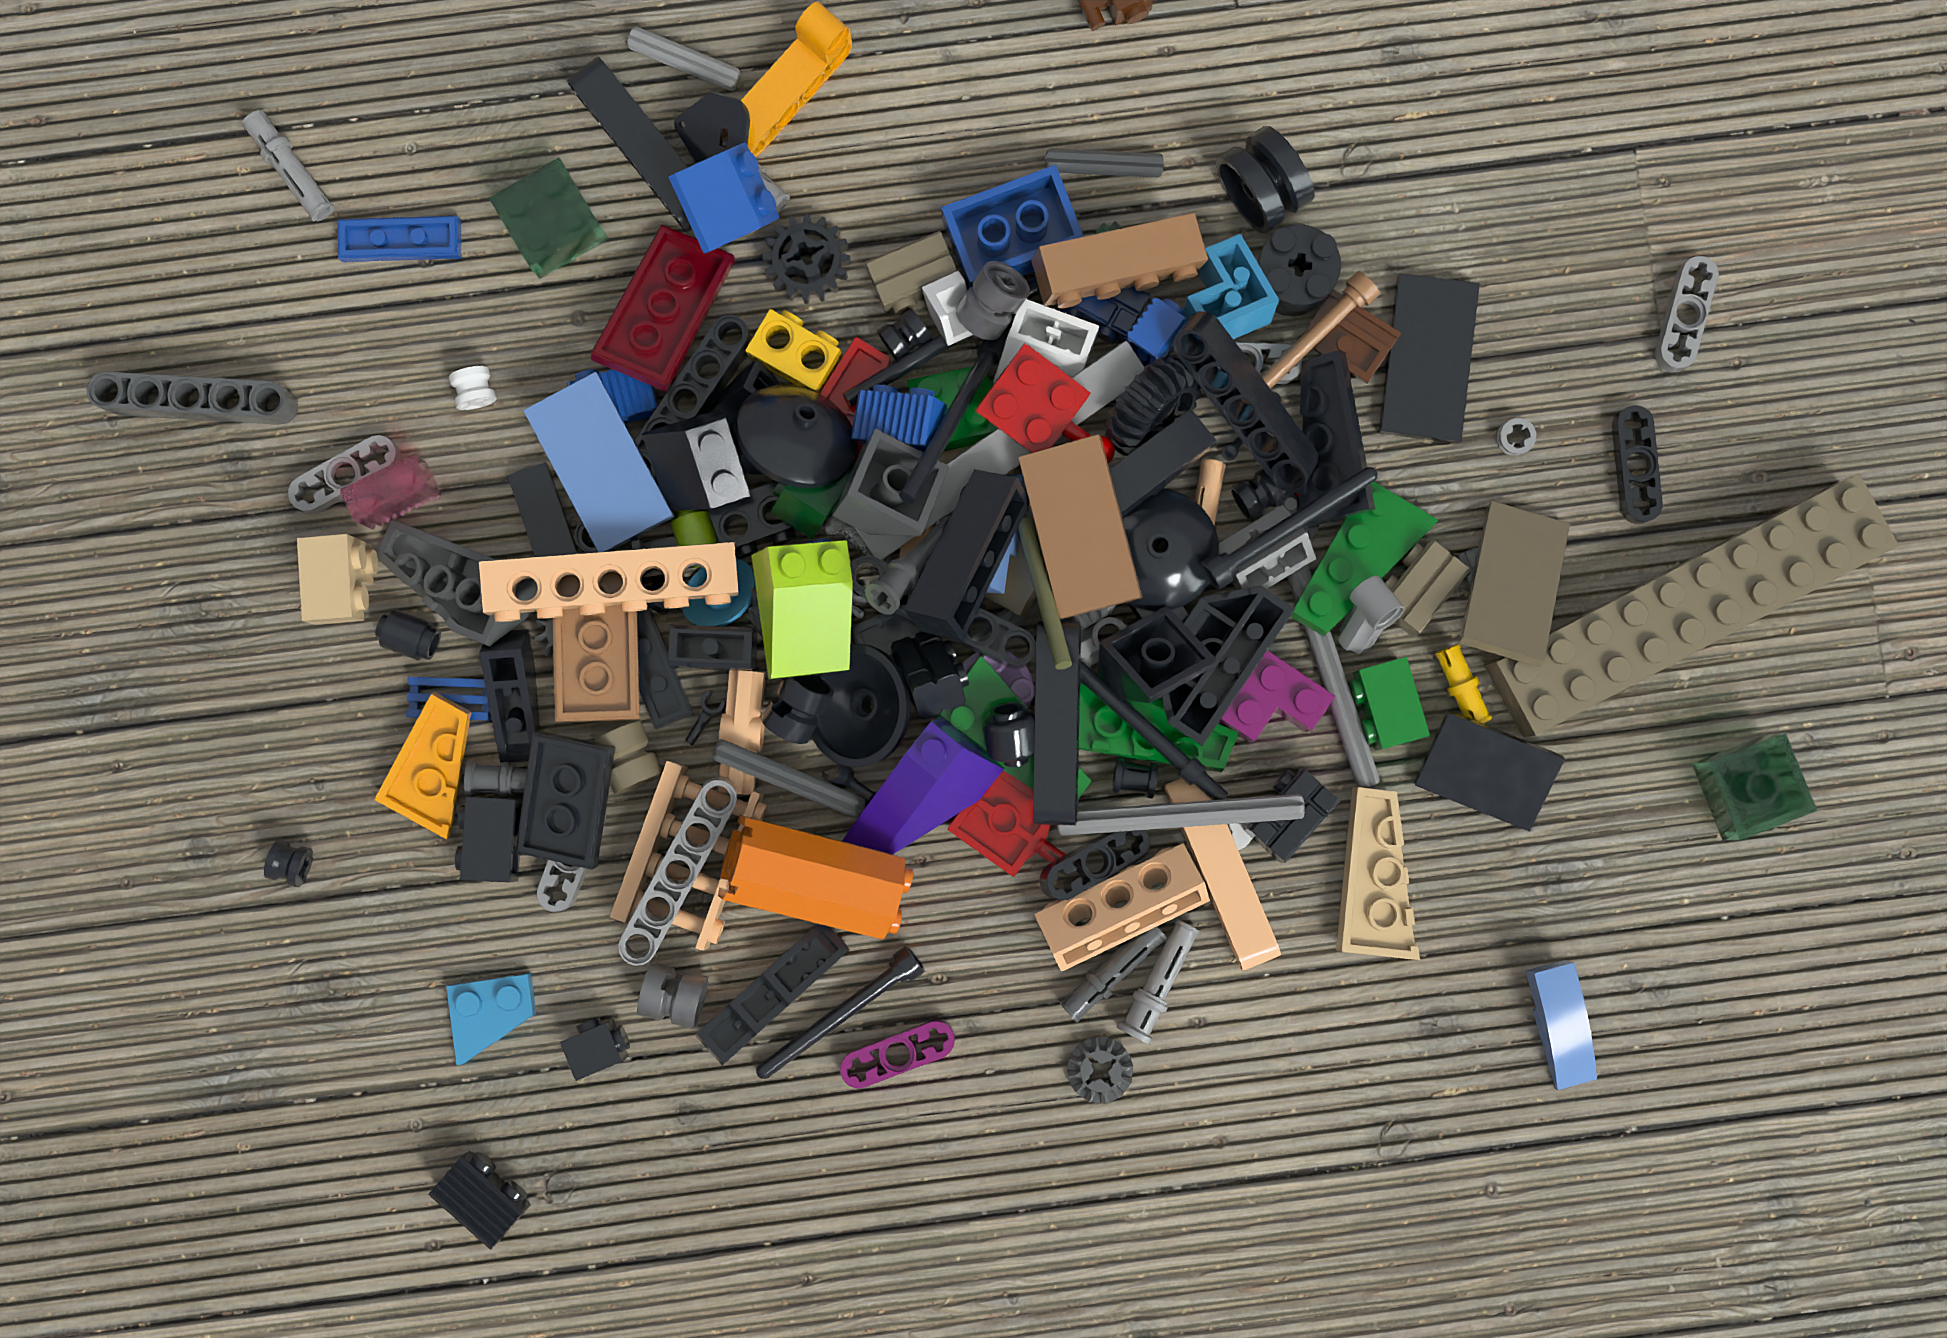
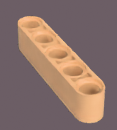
[1164,778,1281,971]

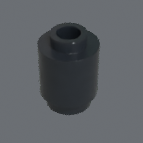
[375,609,441,660]

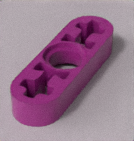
[840,1019,955,1089]

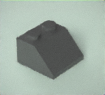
[832,428,949,536]

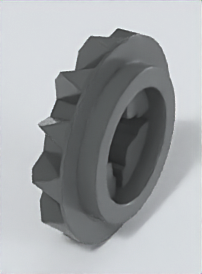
[1067,1037,1133,1104]

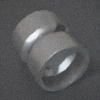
[956,261,1030,340]
[637,963,708,1029]

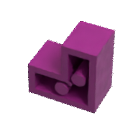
[1218,650,1335,743]

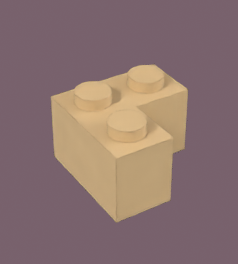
[297,534,378,625]

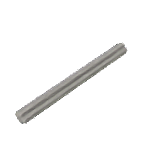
[1287,564,1380,788]
[1057,794,1305,835]

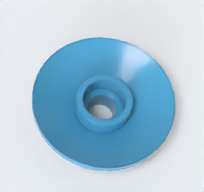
[682,559,756,627]

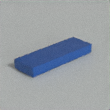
[338,216,462,262]

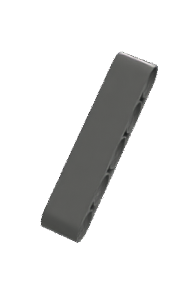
[86,372,298,425]

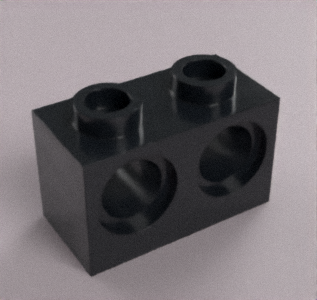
[708,481,798,559]

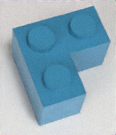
[1183,234,1279,341]

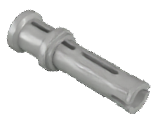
[1116,919,1200,1045]

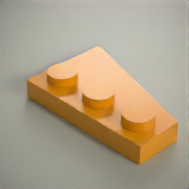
[374,692,471,839]

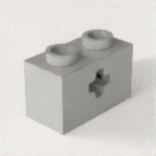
[1219,505,1316,590]

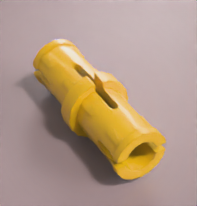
[1435,643,1492,723]

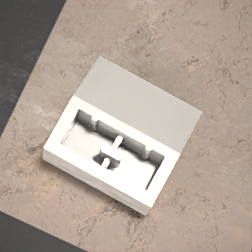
[993,299,1099,384]

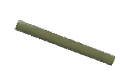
[1018,517,1072,670]

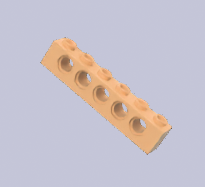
[479,542,739,622]

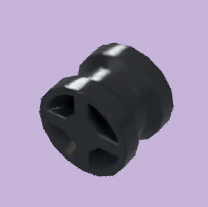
[264,839,313,887]

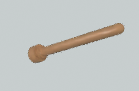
[1243,270,1381,405]

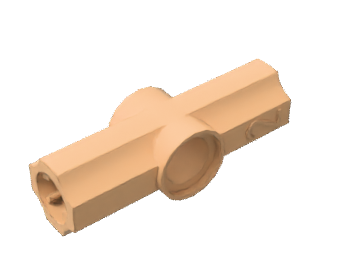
[718,670,766,795]

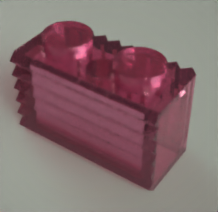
[340,454,441,530]

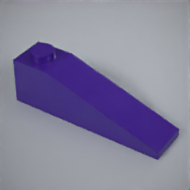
[842,716,1005,854]

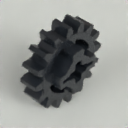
[762,213,851,304]

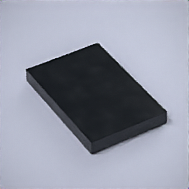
[1414,710,1565,832]
[515,730,616,870]

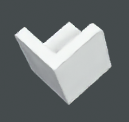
[922,271,973,346]

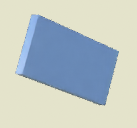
[523,372,674,552]

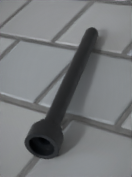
[1201,467,1378,590]
[756,945,926,1079]

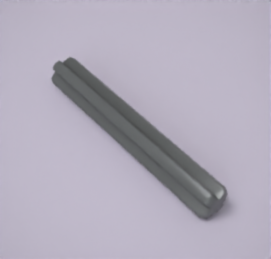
[712,739,866,819]

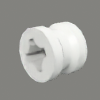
[449,366,497,410]

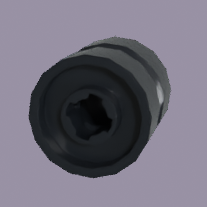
[761,674,835,744]

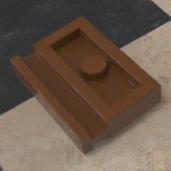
[1303,289,1401,384]

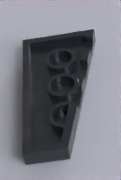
[1296,350,1376,529]

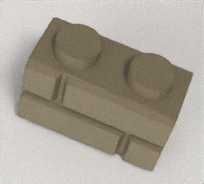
[865,231,957,315]
[1384,540,1470,636]

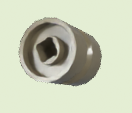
[592,721,663,795]

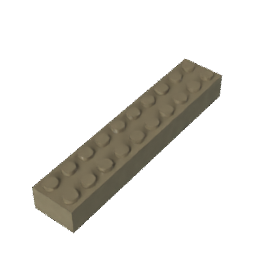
[1485,473,1899,737]

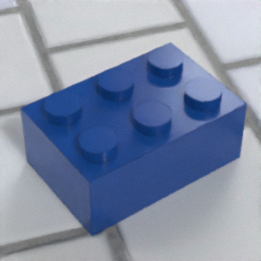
[941,165,1084,289]

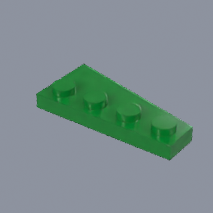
[1290,482,1439,637]
[935,654,1092,800]
[1079,672,1238,772]

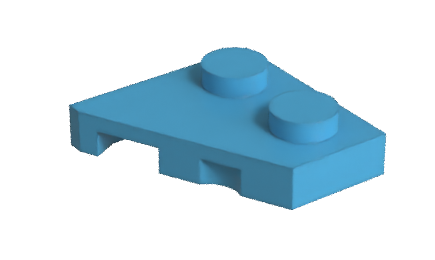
[446,973,537,1065]

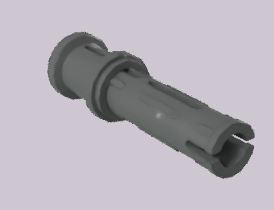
[865,516,950,615]
[464,760,527,798]

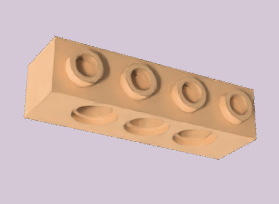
[1034,844,1210,972]

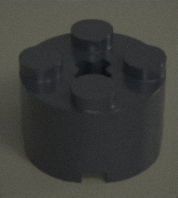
[1257,224,1341,317]

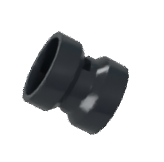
[877,308,932,361]
[1230,468,1287,522]

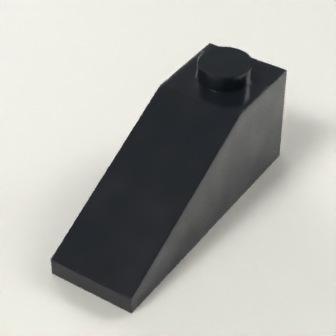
[479,629,540,763]

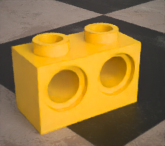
[745,309,843,393]

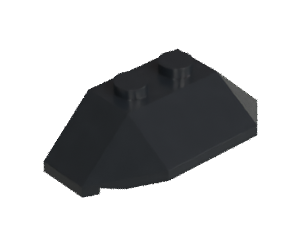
[1162,585,1296,746]

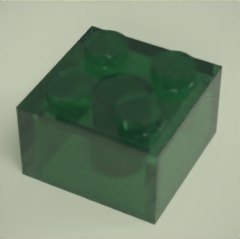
[489,158,608,279]
[1691,733,1818,840]

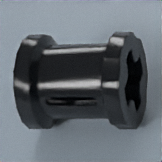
[1112,757,1158,799]

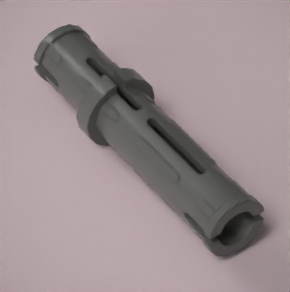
[1059,926,1167,1023]

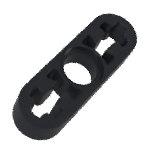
[1612,405,1663,524]
[1040,830,1150,900]

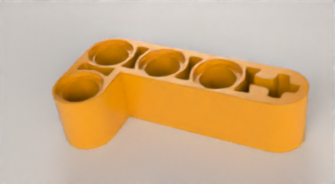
[724,1,852,157]

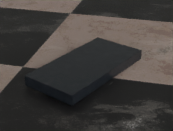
[1379,273,1480,444]

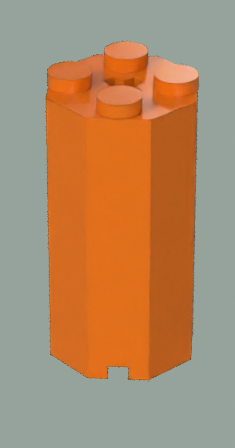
[718,815,913,940]

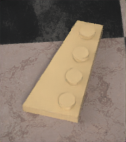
[1336,787,1420,960]

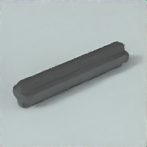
[1045,148,1164,178]

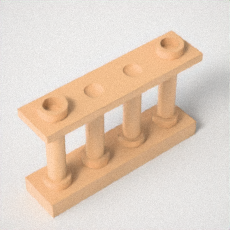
[610,761,767,951]

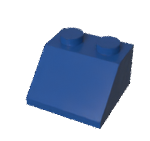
[668,142,780,254]

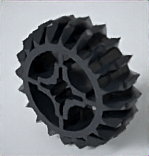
[1105,355,1201,457]

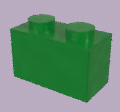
[1349,657,1430,750]

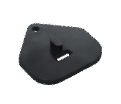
[674,92,750,164]

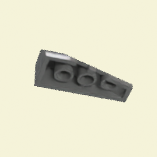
[377,519,538,646]

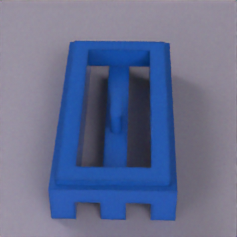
[406,677,491,721]

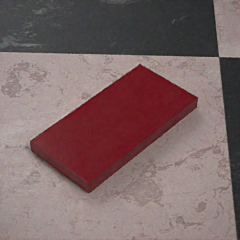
[590,224,735,392]

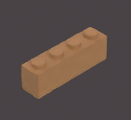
[1031,213,1208,308]

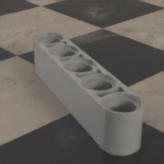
[618,776,738,966]

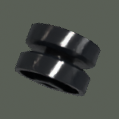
[1215,126,1315,234]

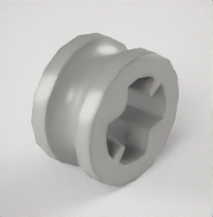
[1496,418,1536,455]

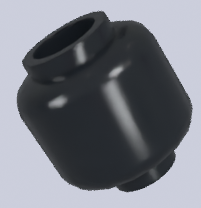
[982,702,1035,767]

